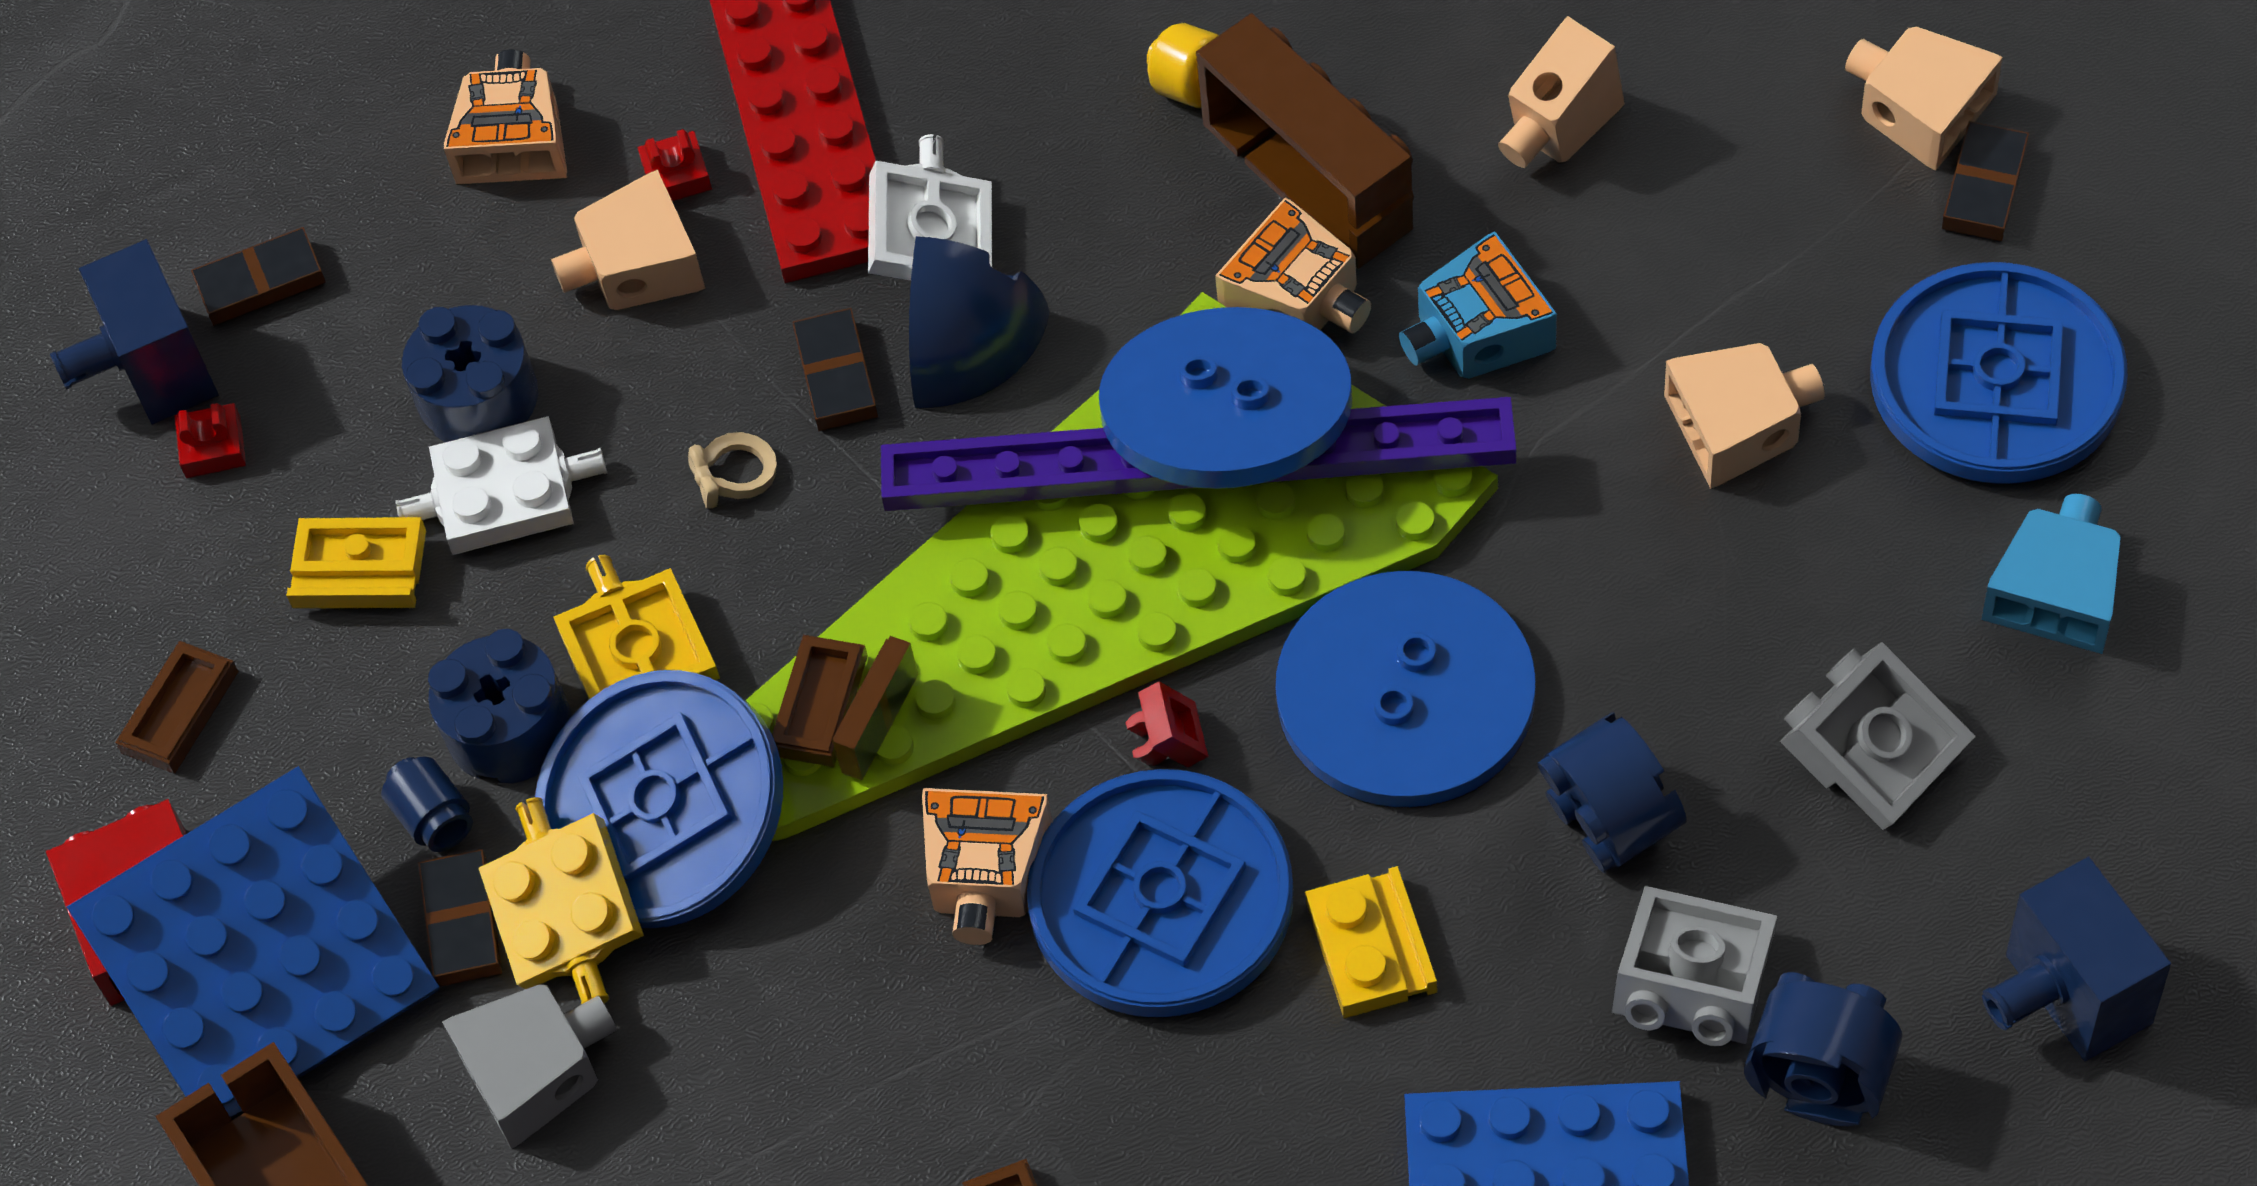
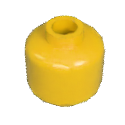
[1147,23,1219,108]

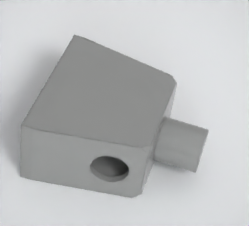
[442,985,617,1149]

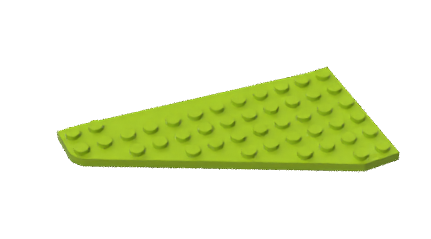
[746,292,1498,841]

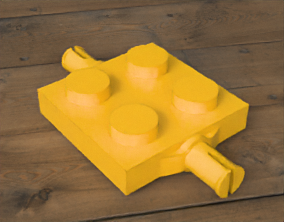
[553,555,720,699]
[479,797,644,1004]

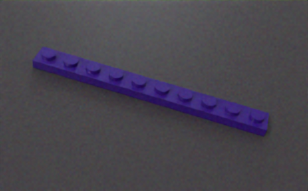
[881,397,1516,511]

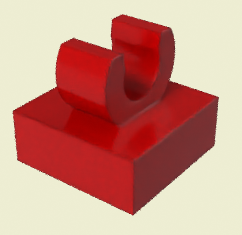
[637,129,712,201]
[174,403,246,478]
[1125,681,1209,768]

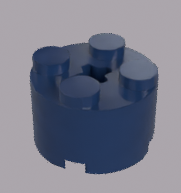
[402,305,538,443]
[428,629,572,783]
[1537,712,1687,873]
[1744,972,1902,1126]

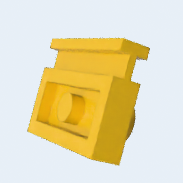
[286,517,426,608]
[1305,866,1437,1018]

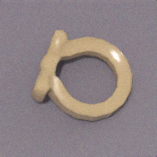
[688,432,777,509]

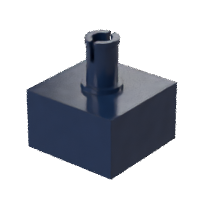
[50,239,219,425]
[1982,856,2171,1062]

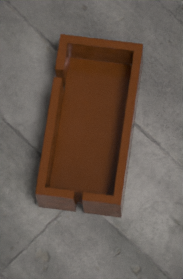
[1196,13,1414,269]
[155,1042,368,1186]

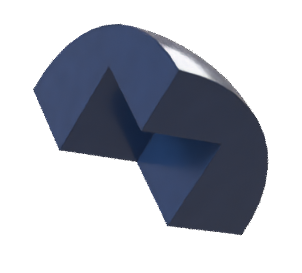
[909,236,1050,408]

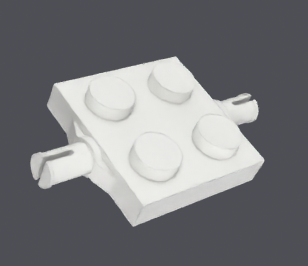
[868,134,992,281]
[395,416,607,555]

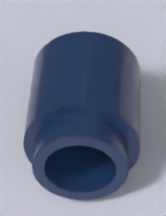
[381,757,473,852]

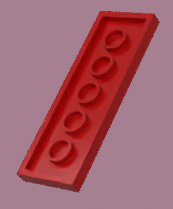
[710,0,876,283]

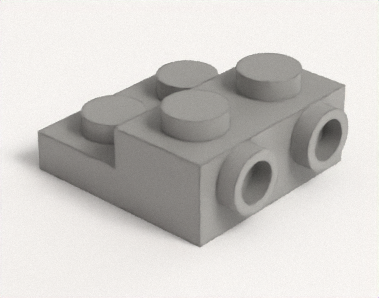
[1780,642,1976,830]
[1612,886,1777,1046]

